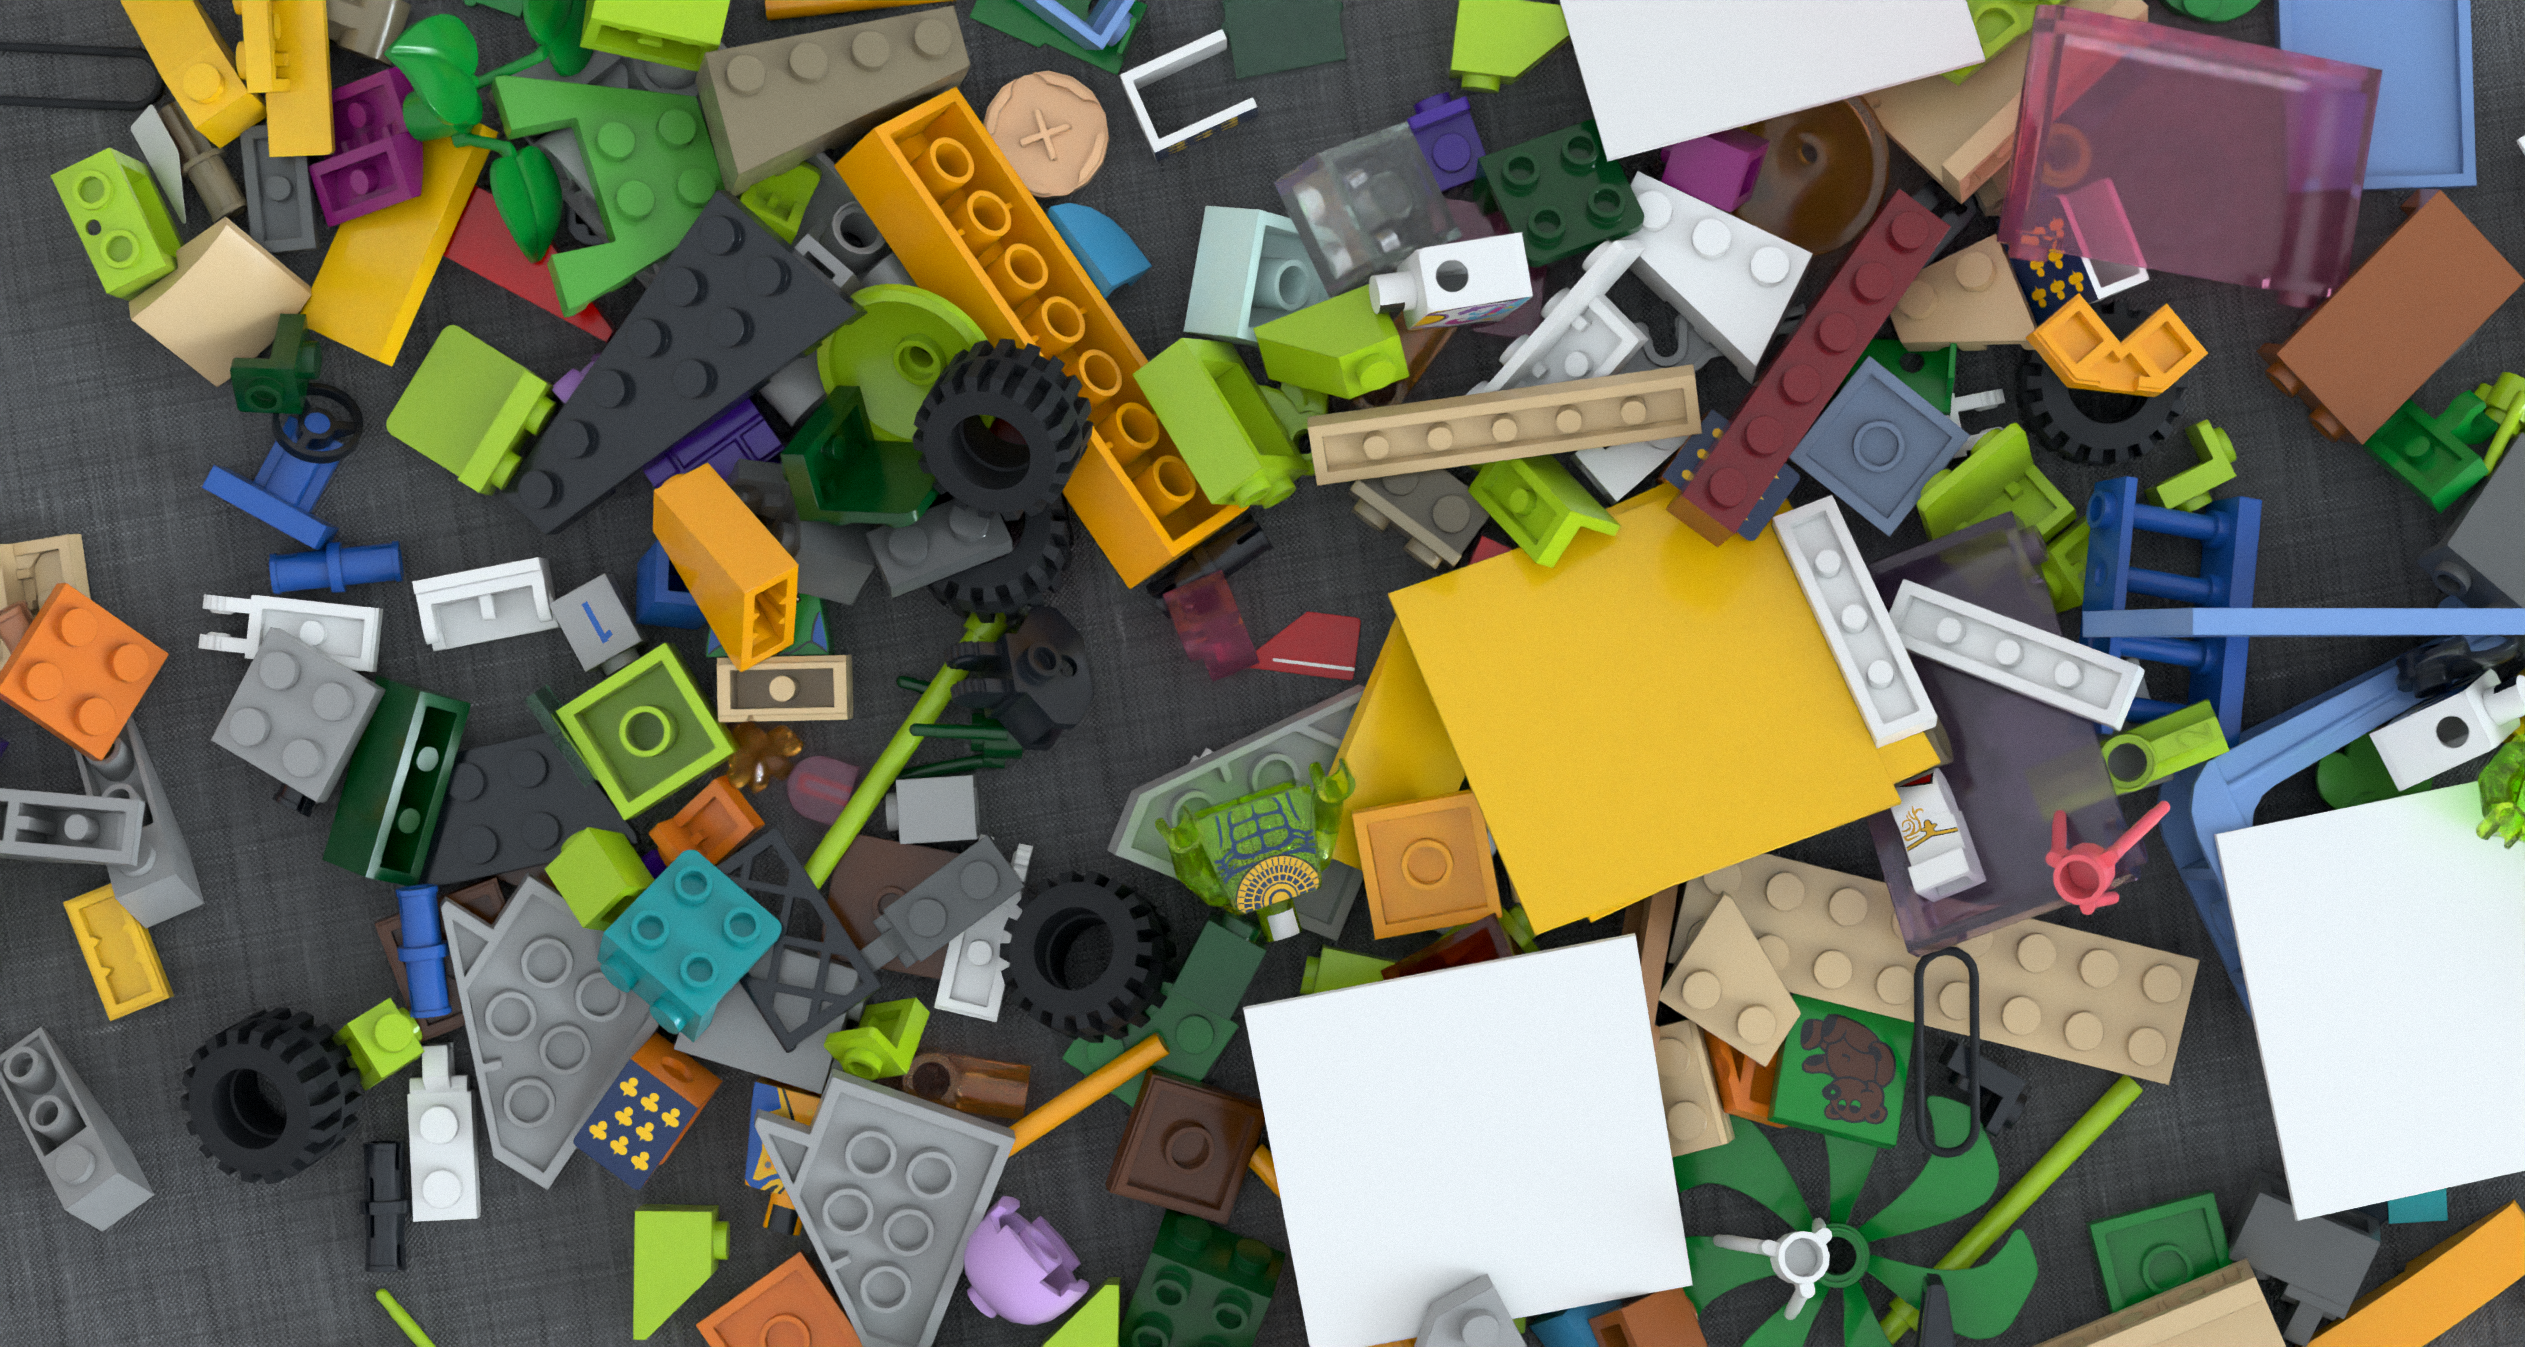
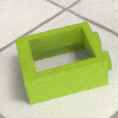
[50,147,185,301]
[1132,338,1310,509]

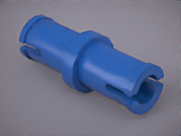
[269,541,404,595]
[395,884,452,1018]

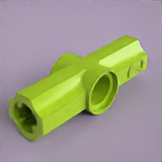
[2025,698,2230,823]

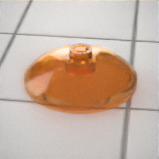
[1715,95,1890,256]

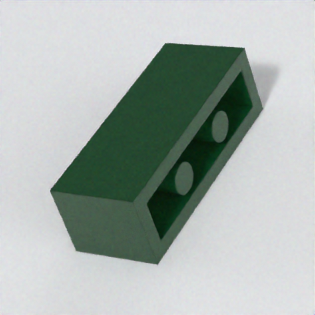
[322,675,471,886]
[1171,907,1267,1021]

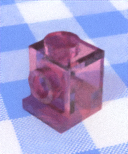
[1163,570,1260,682]

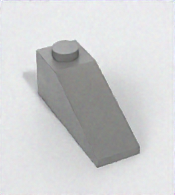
[0,788,145,866]

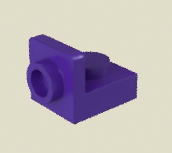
[1405,92,1486,197]

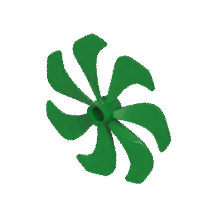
[1672,1095,2039,1347]

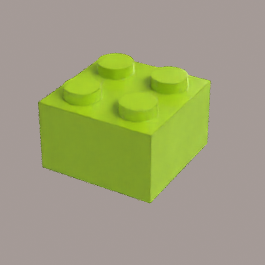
[556,642,742,821]

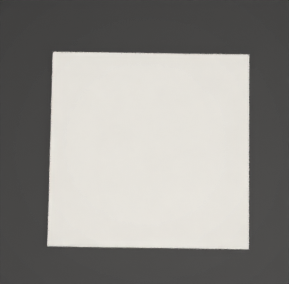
[1559,0,1985,162]
[2214,772,2525,1221]
[1243,933,1693,1347]

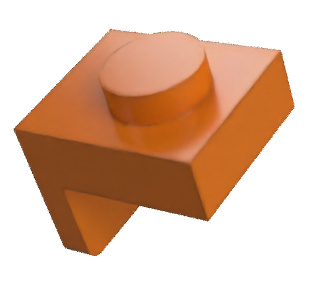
[649,775,765,867]

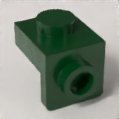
[230,313,322,414]

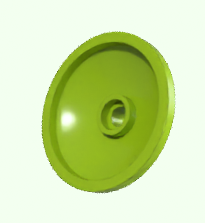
[817,284,996,442]

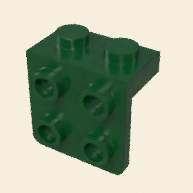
[1473,118,1644,267]
[780,385,939,528]
[1119,1208,1286,1347]

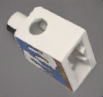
[2369,669,2525,792]

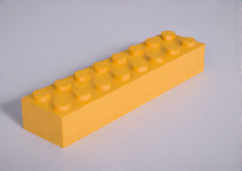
[834,87,1250,589]

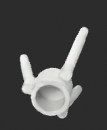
[1713,1218,1832,1320]

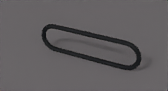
[0,42,165,111]
[1914,945,1980,1158]

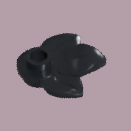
[2395,635,2520,698]

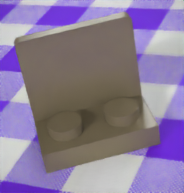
[1347,469,1490,571]

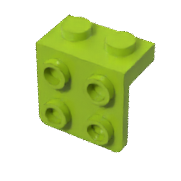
[386,325,557,496]
[1916,423,2077,598]

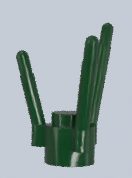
[893,675,1023,784]

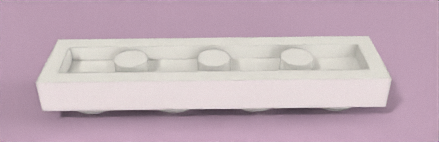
[1772,495,1938,748]
[1889,579,2145,731]

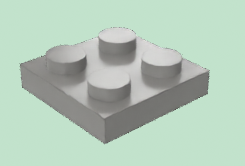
[211,627,386,802]

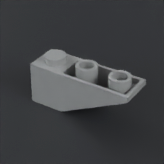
[74,716,205,928]
[0,1026,154,1232]

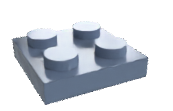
[1789,355,1971,537]

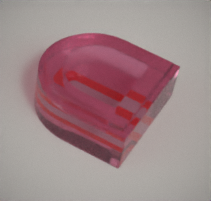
[787,756,861,826]

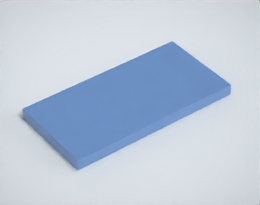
[2273,0,2477,195]
[2082,608,2525,637]

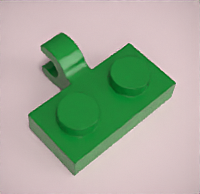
[2361,390,2498,514]

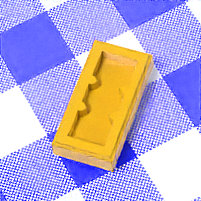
[63,883,174,1021]

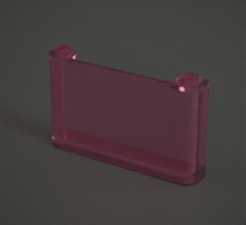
[1997,5,2383,310]

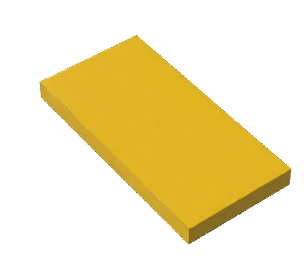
[300,123,498,367]
[1299,616,1465,871]

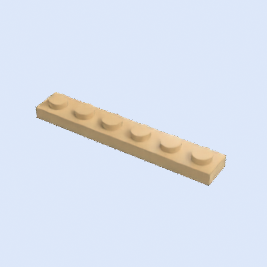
[1307,364,1702,486]

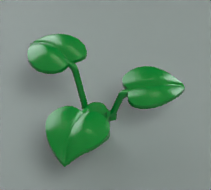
[384,0,593,264]

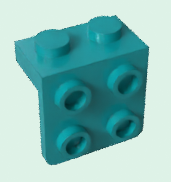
[597,850,782,1043]

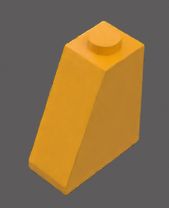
[653,462,799,673]

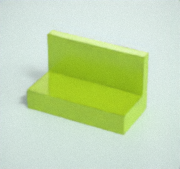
[1467,454,1621,568]

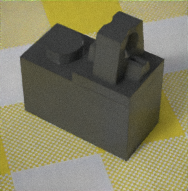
[726,458,874,605]
[2228,1170,2381,1347]

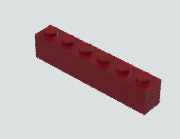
[1665,189,1951,548]

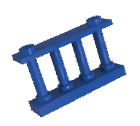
[2068,476,2262,749]

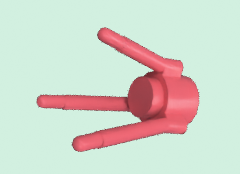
[2045,801,2170,915]

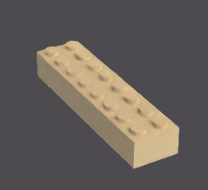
[1666,853,2200,1085]

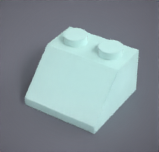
[1183,206,1348,348]

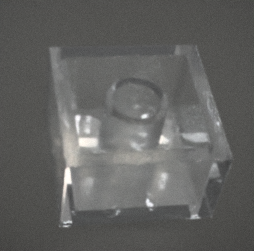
[1274,121,1463,298]

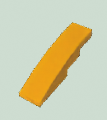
[2295,1199,2525,1347]

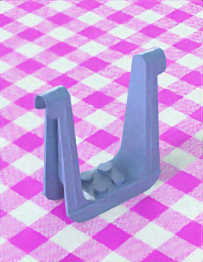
[2157,595,2508,1021]

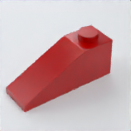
[443,185,617,343]

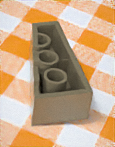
[695,5,971,196]

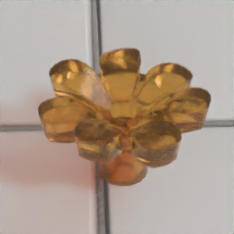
[726,721,804,794]

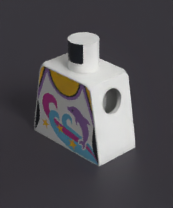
[1369,232,1533,330]

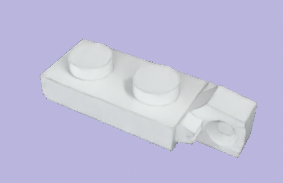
[407,1042,481,1222]

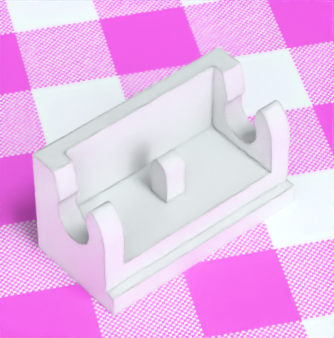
[412,557,561,651]

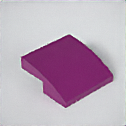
[308,67,423,227]

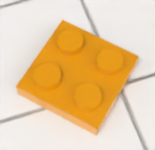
[1352,789,1503,940]

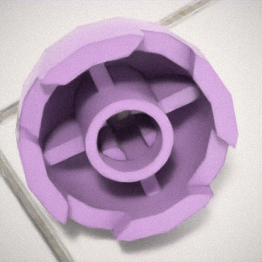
[964,1196,1090,1325]

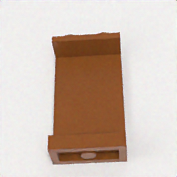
[2256,189,2525,445]

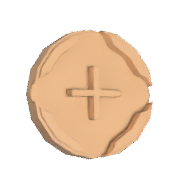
[983,71,1110,200]

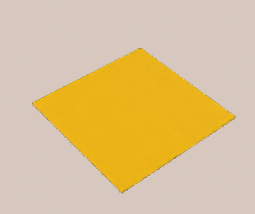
[1388,494,1902,935]

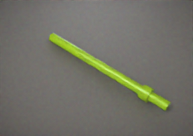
[804,612,1009,890]
[1879,1074,2143,1345]

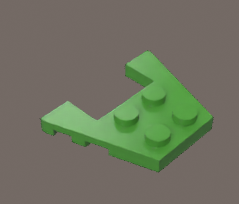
[491,75,726,318]

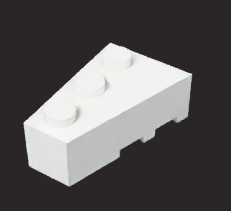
[1612,171,1813,385]

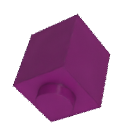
[1661,128,1770,213]

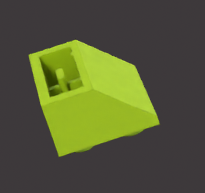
[580,0,730,72]

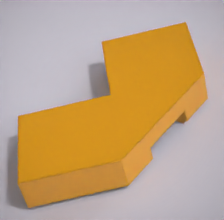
[2025,293,2208,397]

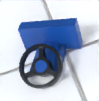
[202,383,363,550]

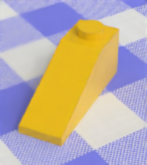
[120,0,267,149]

